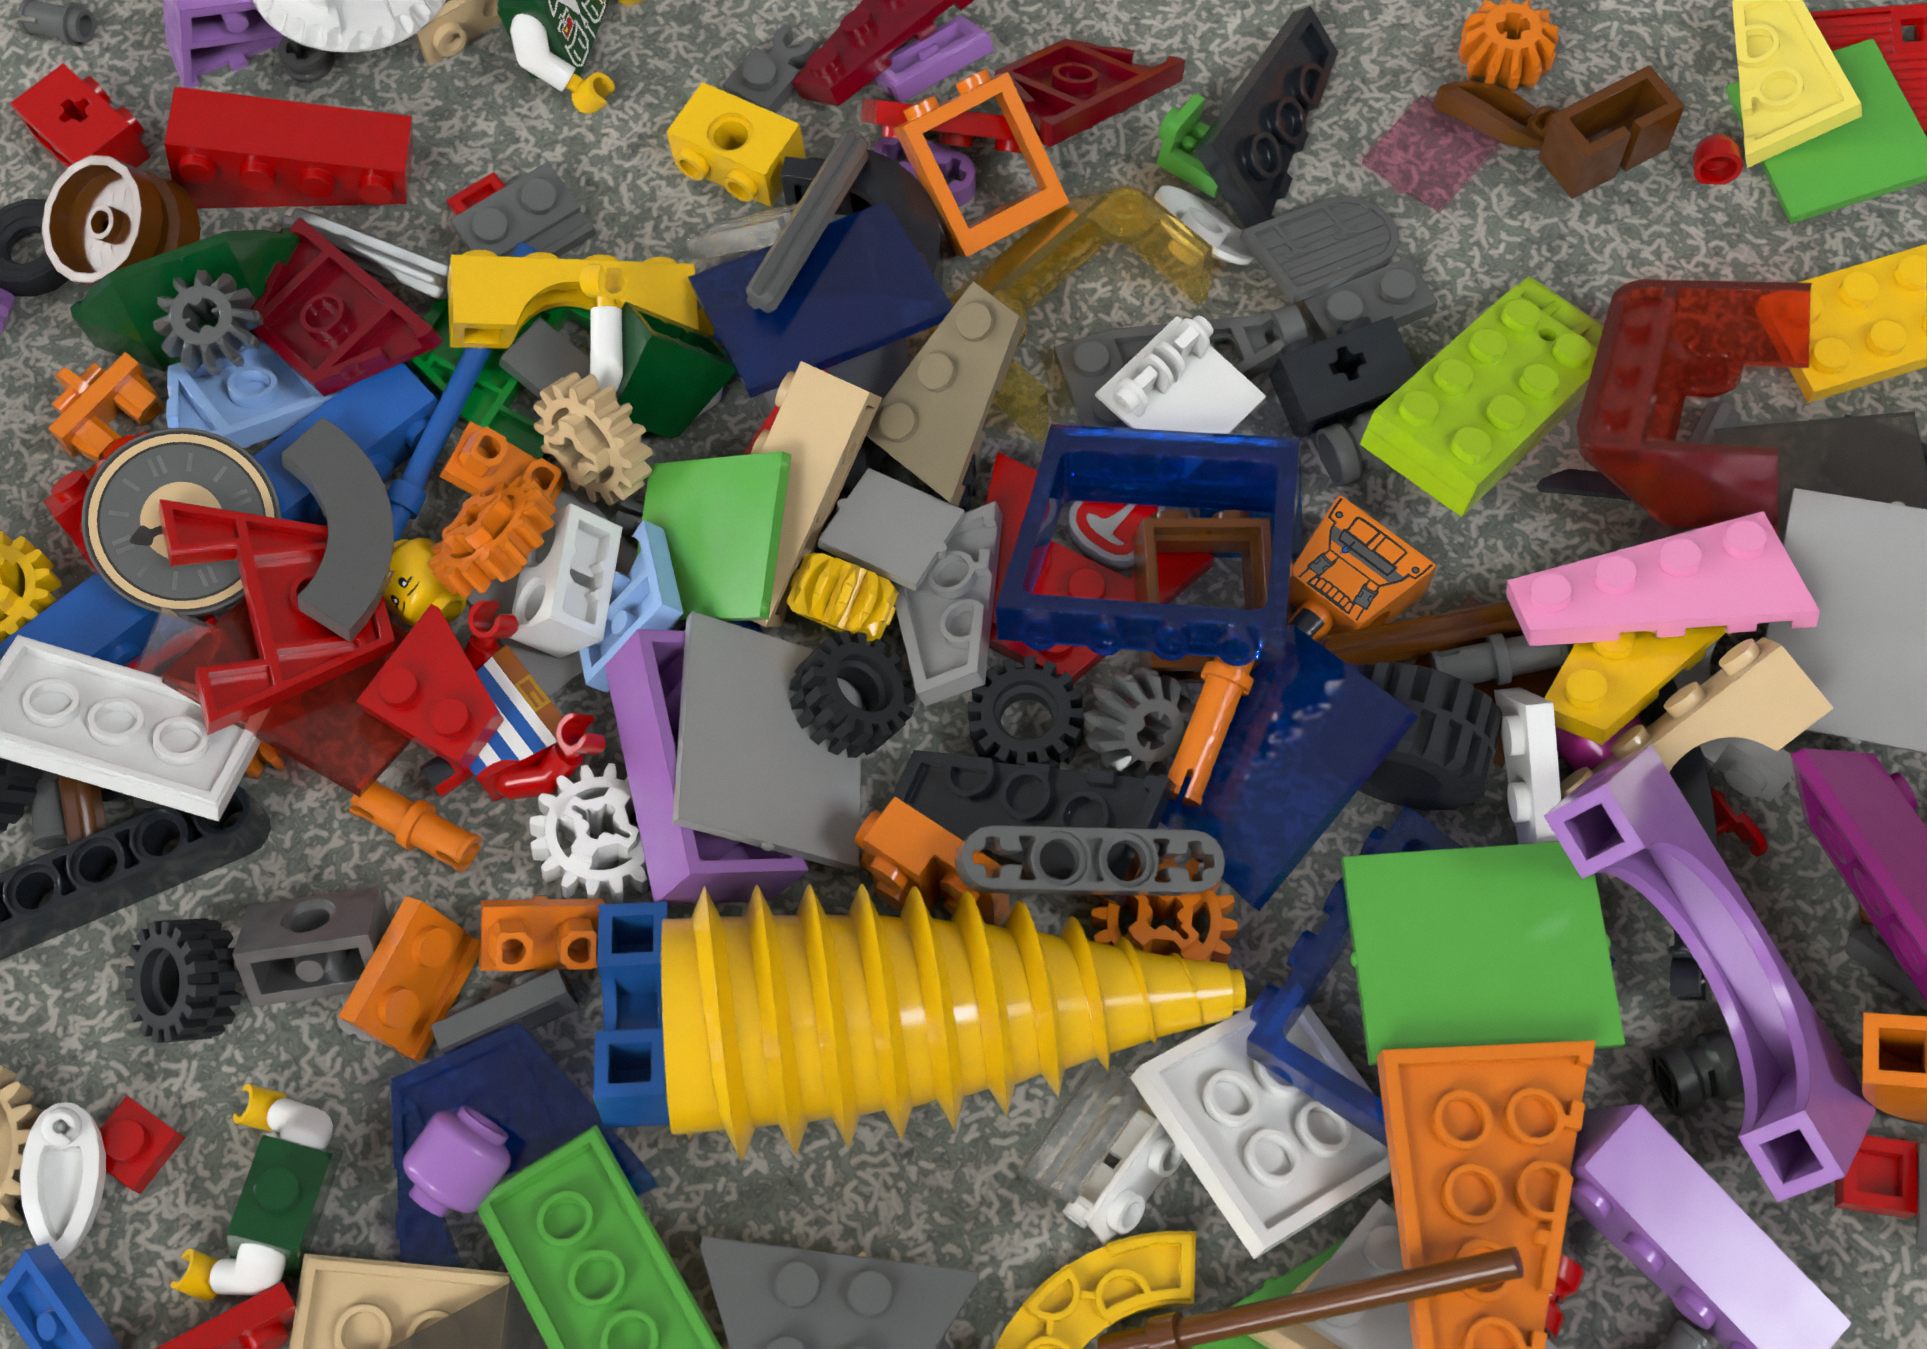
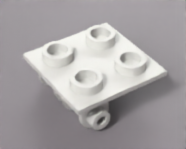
[1095,315,1266,478]

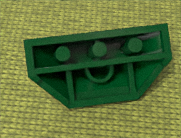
[70,228,301,372]

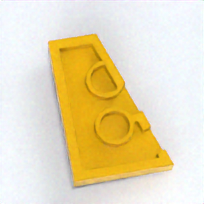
[1544,625,1732,745]

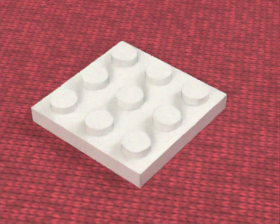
[1130,984,1391,1259]

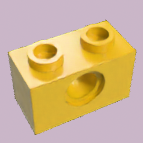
[666,82,806,207]

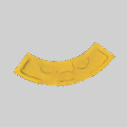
[994,1231,1196,1349]

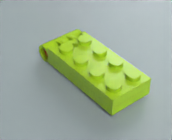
[1360,276,1630,517]

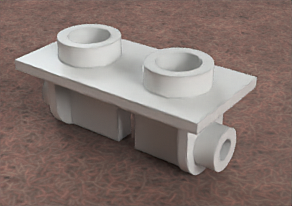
[1062,1099,1184,1246]

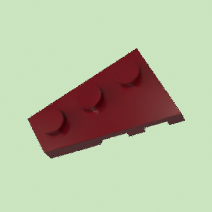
[792,0,974,106]

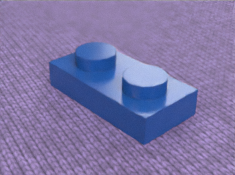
[0,1243,122,1349]

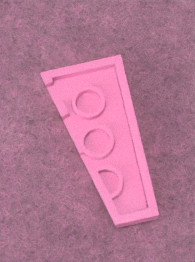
[1507,511,1820,646]

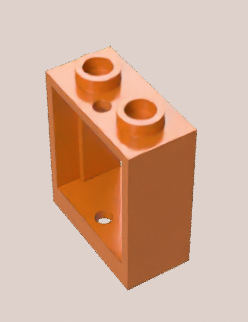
[893,68,1070,257]

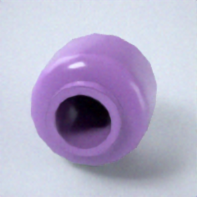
[403,1105,511,1217]

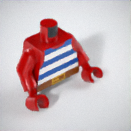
[419,600,606,801]

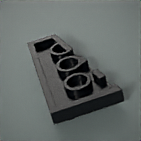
[1194,6,1338,229]
[887,750,1176,907]

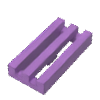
[873,15,994,103]

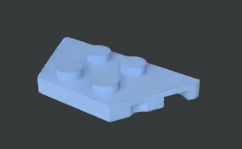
[166,338,345,448]

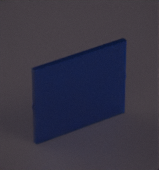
[688,201,954,398]
[1160,624,1418,911]

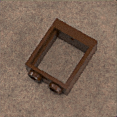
[1133,510,1280,683]

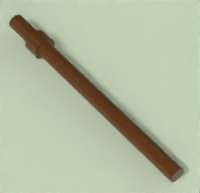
[1097,1246,1524,1349]

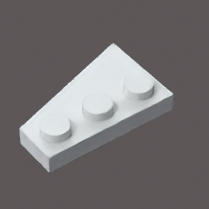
[1494,687,1561,844]

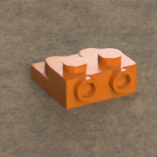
[854,796,1010,926]

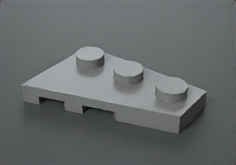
[890,501,1003,707]

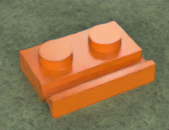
[338,896,480,1063]

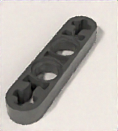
[955,826,1225,896]

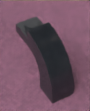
[780,149,943,307]

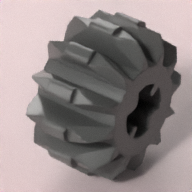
[153,269,264,376]
[1082,667,1195,778]

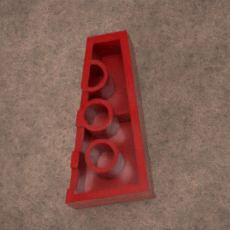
[164,86,413,209]

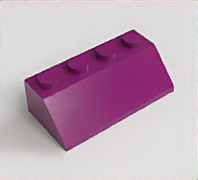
[1790,748,1927,1005]

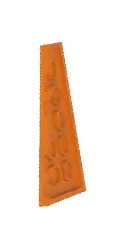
[1376,1040,1596,1349]

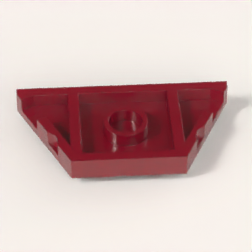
[995,39,1185,147]
[251,217,443,397]

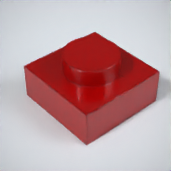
[99,1096,186,1194]
[1834,1135,1917,1219]

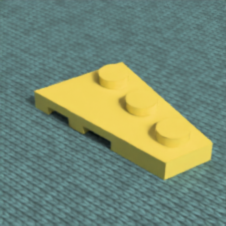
[1732,0,1862,168]

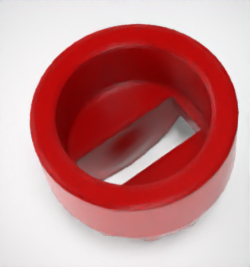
[1692,133,1743,185]

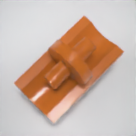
[48,352,165,463]
[439,421,568,504]
[479,895,605,971]

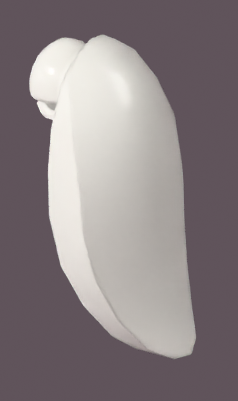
[20,1102,106,1260]

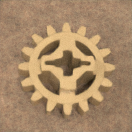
[533,372,653,505]

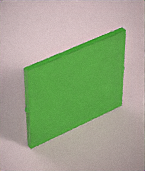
[1341,841,1625,1065]

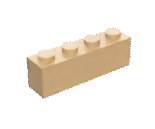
[751,361,882,627]

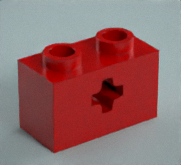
[10,63,151,169]

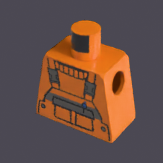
[1282,495,1436,653]

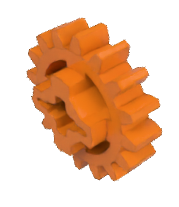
[428,476,557,598]
[1091,857,1238,964]

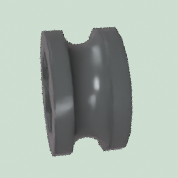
[278,36,334,83]

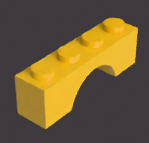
[447,250,699,349]

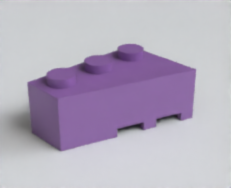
[163,0,284,88]

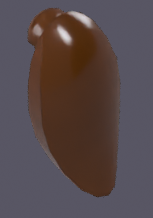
[1431,81,1559,150]

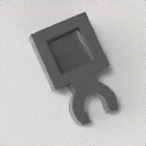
[722,24,816,113]

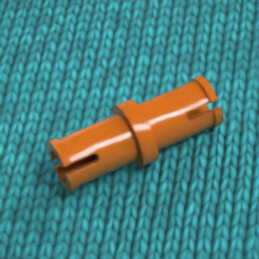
[349,777,482,873]

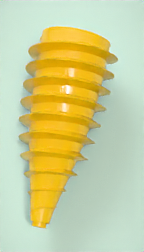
[661,883,1246,1162]

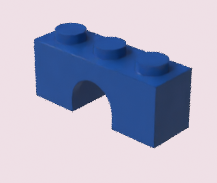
[593,901,671,1128]

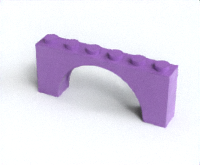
[1544,744,1876,1202]

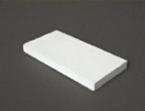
[0,635,271,821]

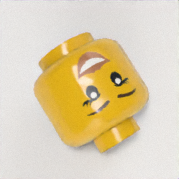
[383,537,467,628]

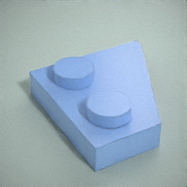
[579,520,683,693]

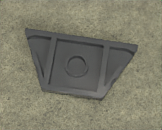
[700,1236,979,1349]

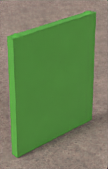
[1725,38,1927,224]
[636,451,792,623]

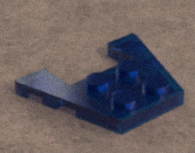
[390,1023,660,1268]

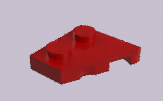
[356,604,504,772]

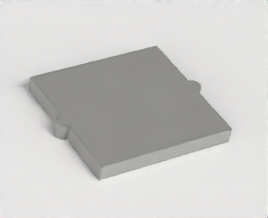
[818,468,965,592]

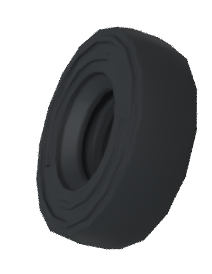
[0,199,70,297]

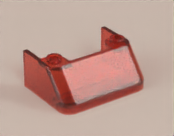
[1577,279,1812,533]

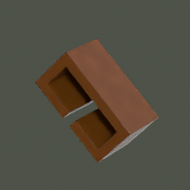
[1538,65,1685,199]

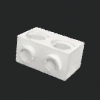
[509,504,623,658]

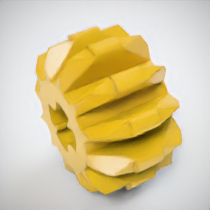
[786,553,899,642]

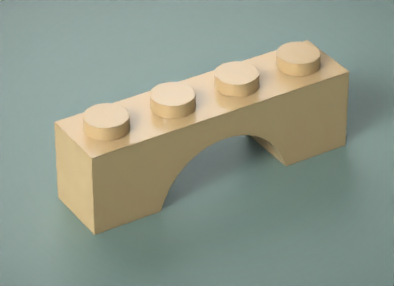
[1560,636,1834,879]

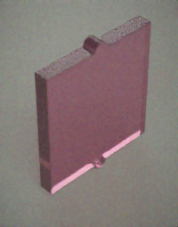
[1362,95,1499,213]

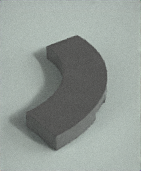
[281,417,394,642]

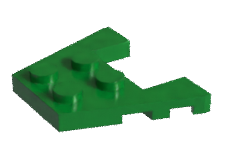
[405,297,591,461]

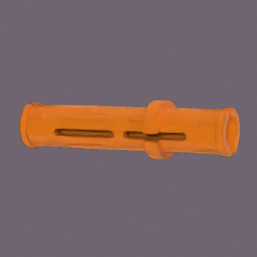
[1167,610,1270,808]

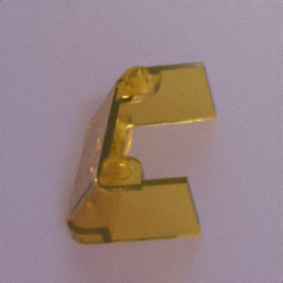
[928,186,1213,445]

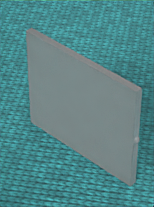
[1765,488,1927,754]
[672,611,862,872]

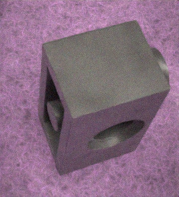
[233,886,391,1007]

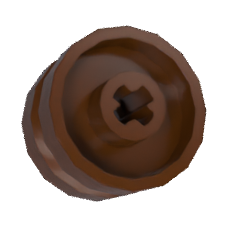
[42,156,201,287]

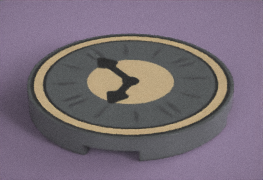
[81,428,282,618]

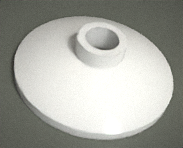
[1155,186,1255,265]

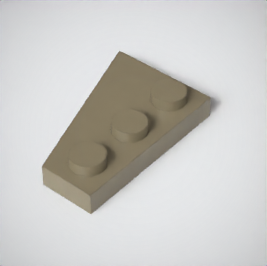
[866,281,1026,507]

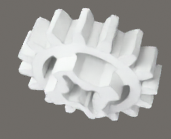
[529,763,648,904]

